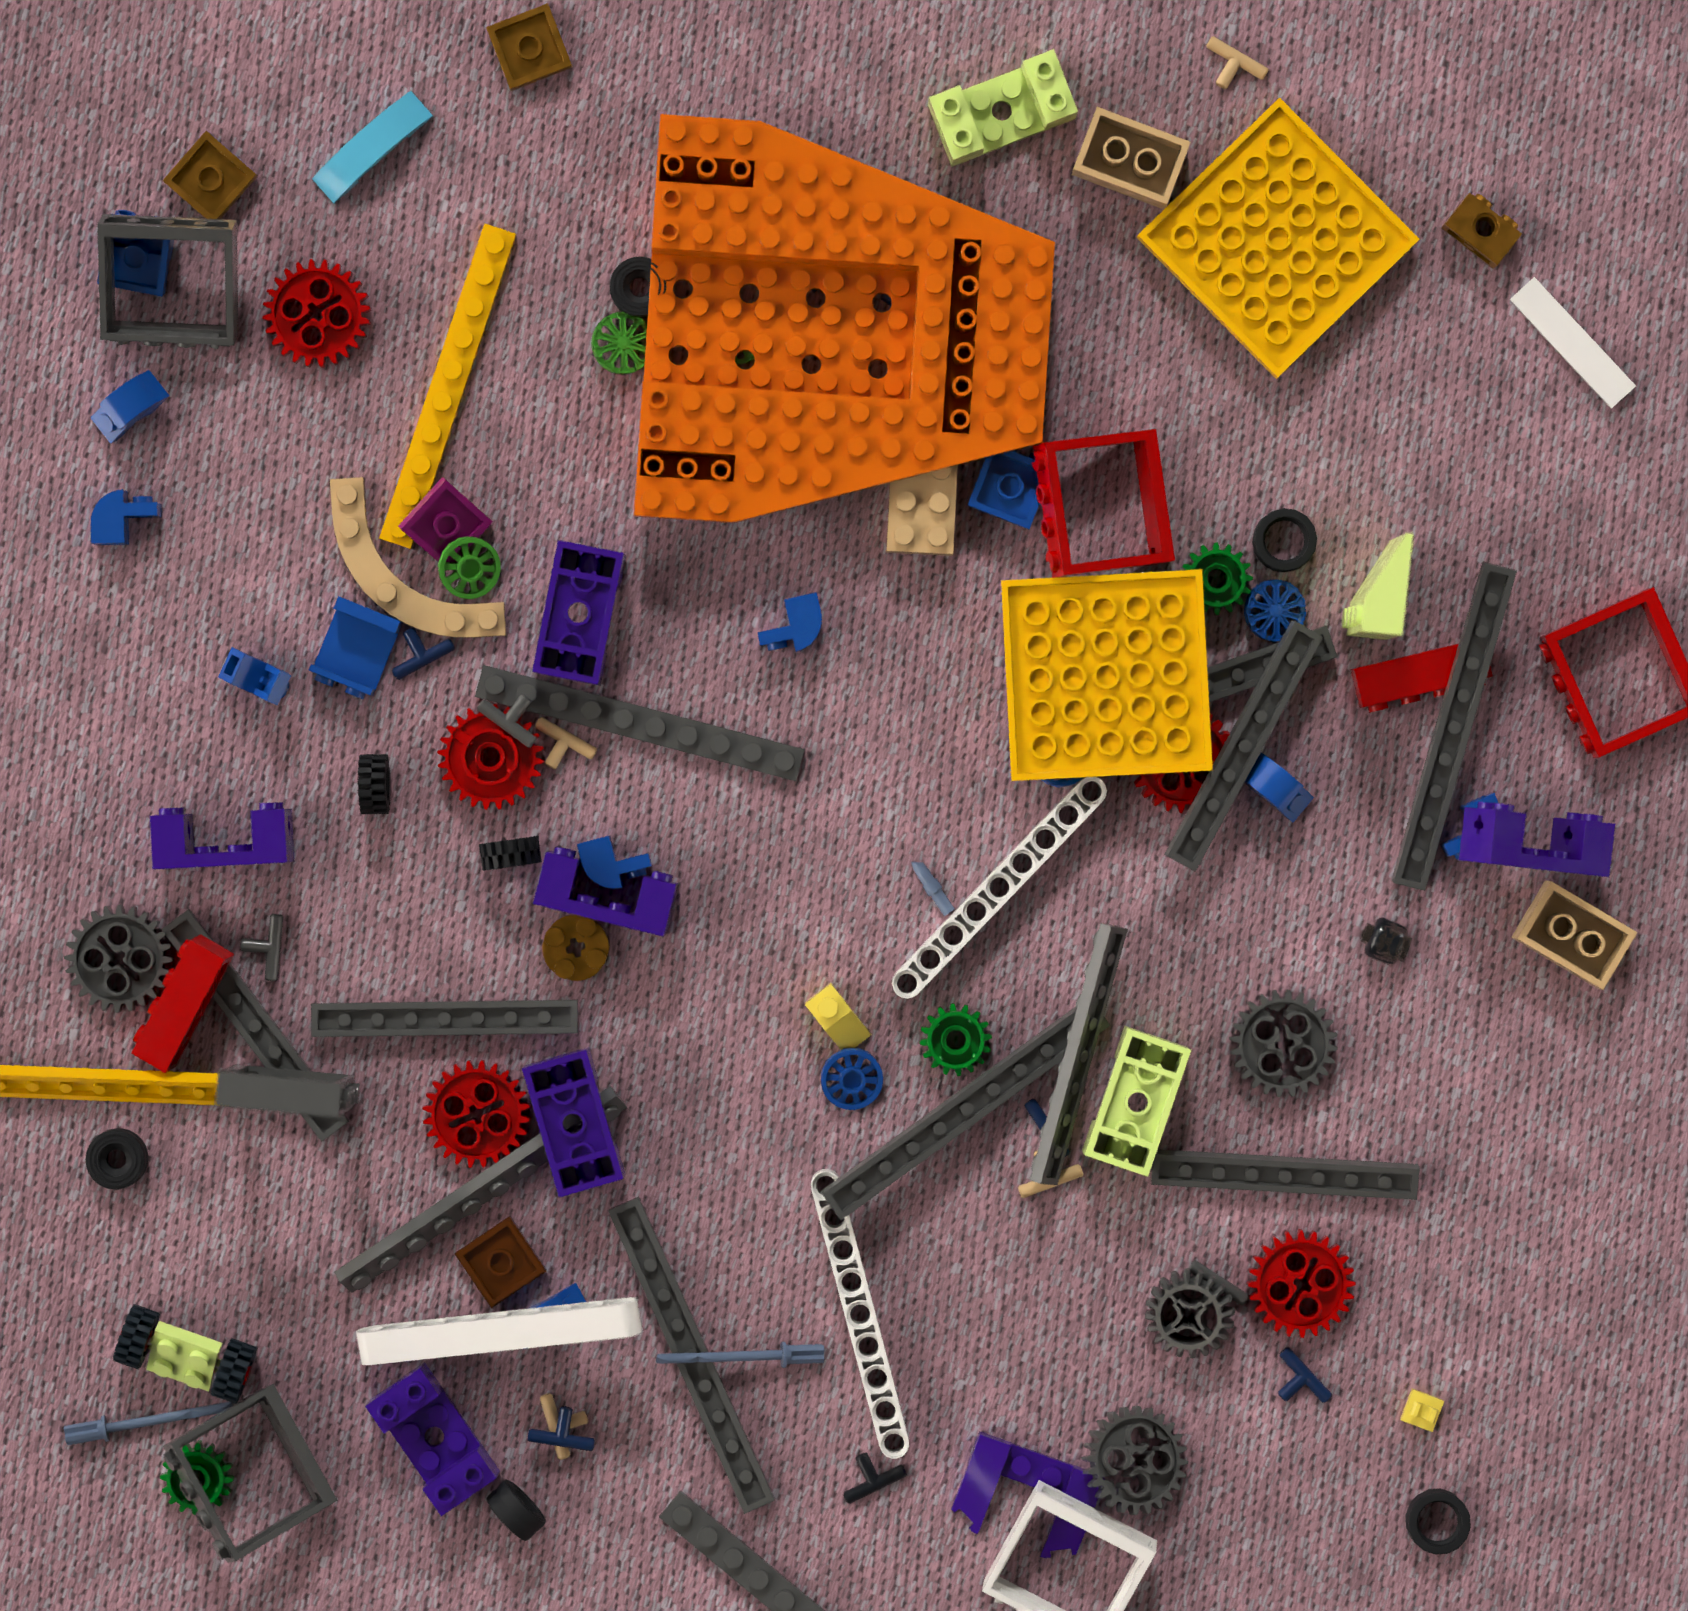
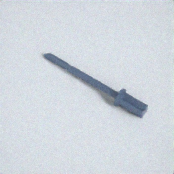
[656,1342,824,1368]
[64,1402,232,1445]

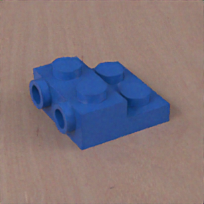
[97,210,174,297]
[967,450,1039,530]

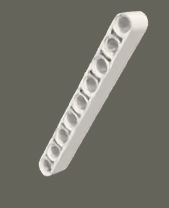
[892,777,1107,999]
[811,1169,909,1459]
[356,1297,642,1365]

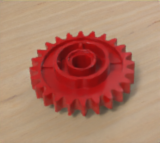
[437,704,545,810]

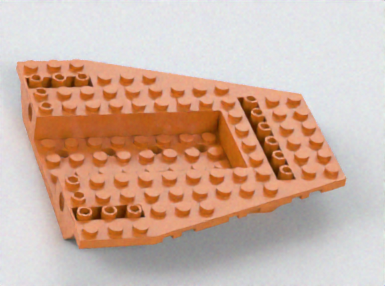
[634,114,1055,523]

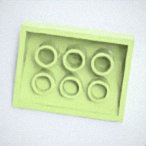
[1342,533,1413,640]

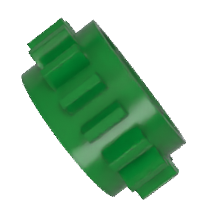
[1181,542,1253,616]
[919,1003,992,1076]
[160,1440,235,1515]

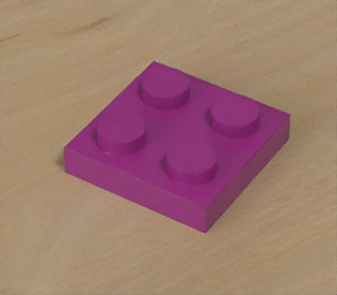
[398,477,493,571]

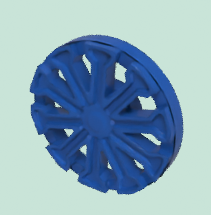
[1244,579,1306,642]
[821,1048,883,1110]

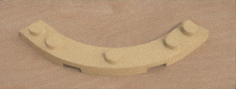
[330,477,506,638]

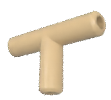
[1206,36,1269,89]
[535,717,597,769]
[1018,1150,1084,1198]
[540,1393,588,1460]

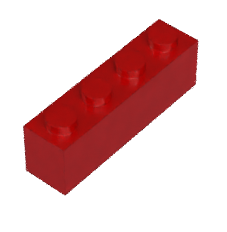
[1350,644,1493,713]
[131,934,235,1073]

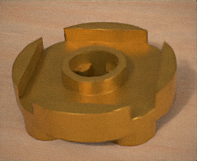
[542,914,609,981]

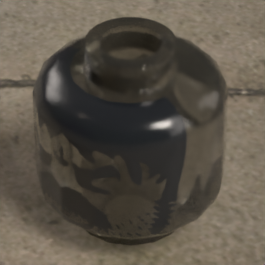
[1360,917,1412,966]

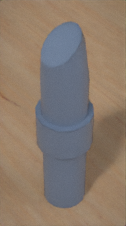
[911,862,955,916]

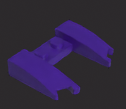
[951,1431,1105,1558]

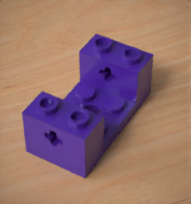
[532,540,626,686]
[150,802,295,869]
[1459,802,1615,877]
[533,846,678,936]
[522,1047,626,1197]
[365,1362,500,1516]

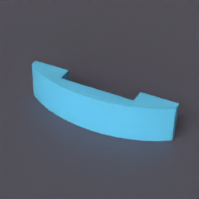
[312,91,433,204]

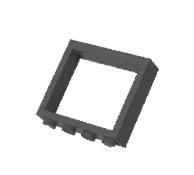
[97,214,238,349]
[215,1064,360,1118]
[163,1384,338,1563]

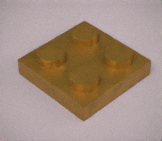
[486,3,573,91]
[162,131,258,219]

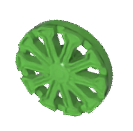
[591,312,647,375]
[438,536,501,599]

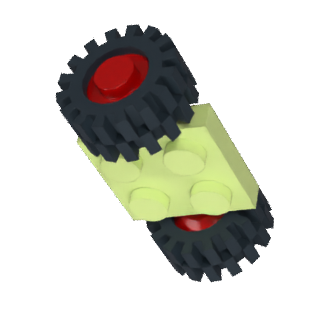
[113,1304,257,1404]

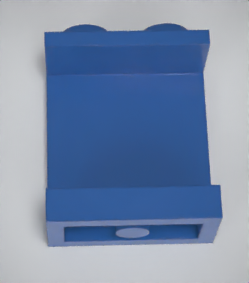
[309,596,403,699]

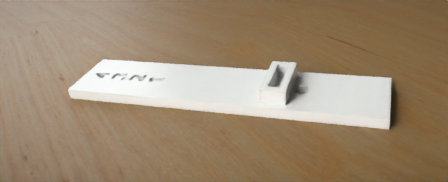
[1510,277,1636,409]

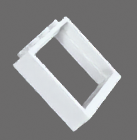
[982,1480,1157,1611]

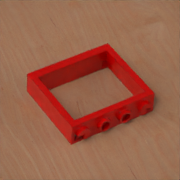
[1032,429,1175,578]
[1538,587,1688,758]

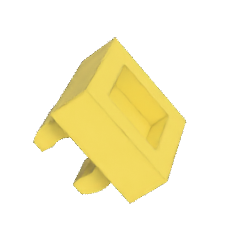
[1401,1388,1444,1432]

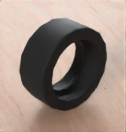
[1252,508,1317,572]
[1405,1489,1471,1555]

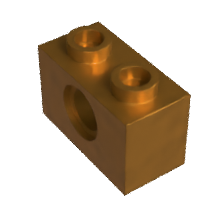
[1441,193,1522,269]

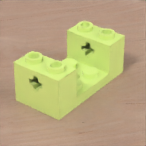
[928,49,1078,167]
[1082,1025,1191,1177]

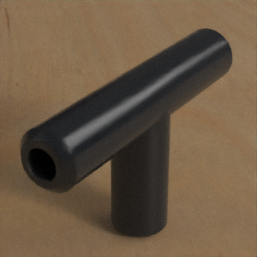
[843,1452,907,1504]

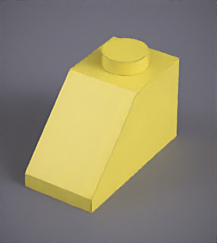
[805,983,871,1050]

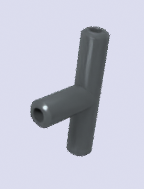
[477,694,537,748]
[240,914,283,981]
[1189,1260,1249,1313]

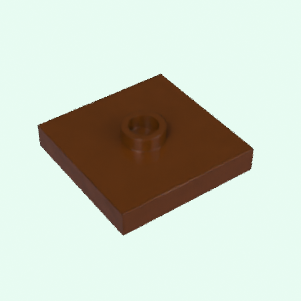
[454,1216,547,1309]

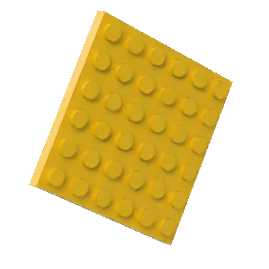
[1137,97,1420,379]
[1001,569,1213,781]

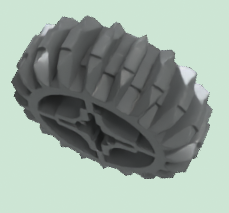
[1145,1268,1235,1359]

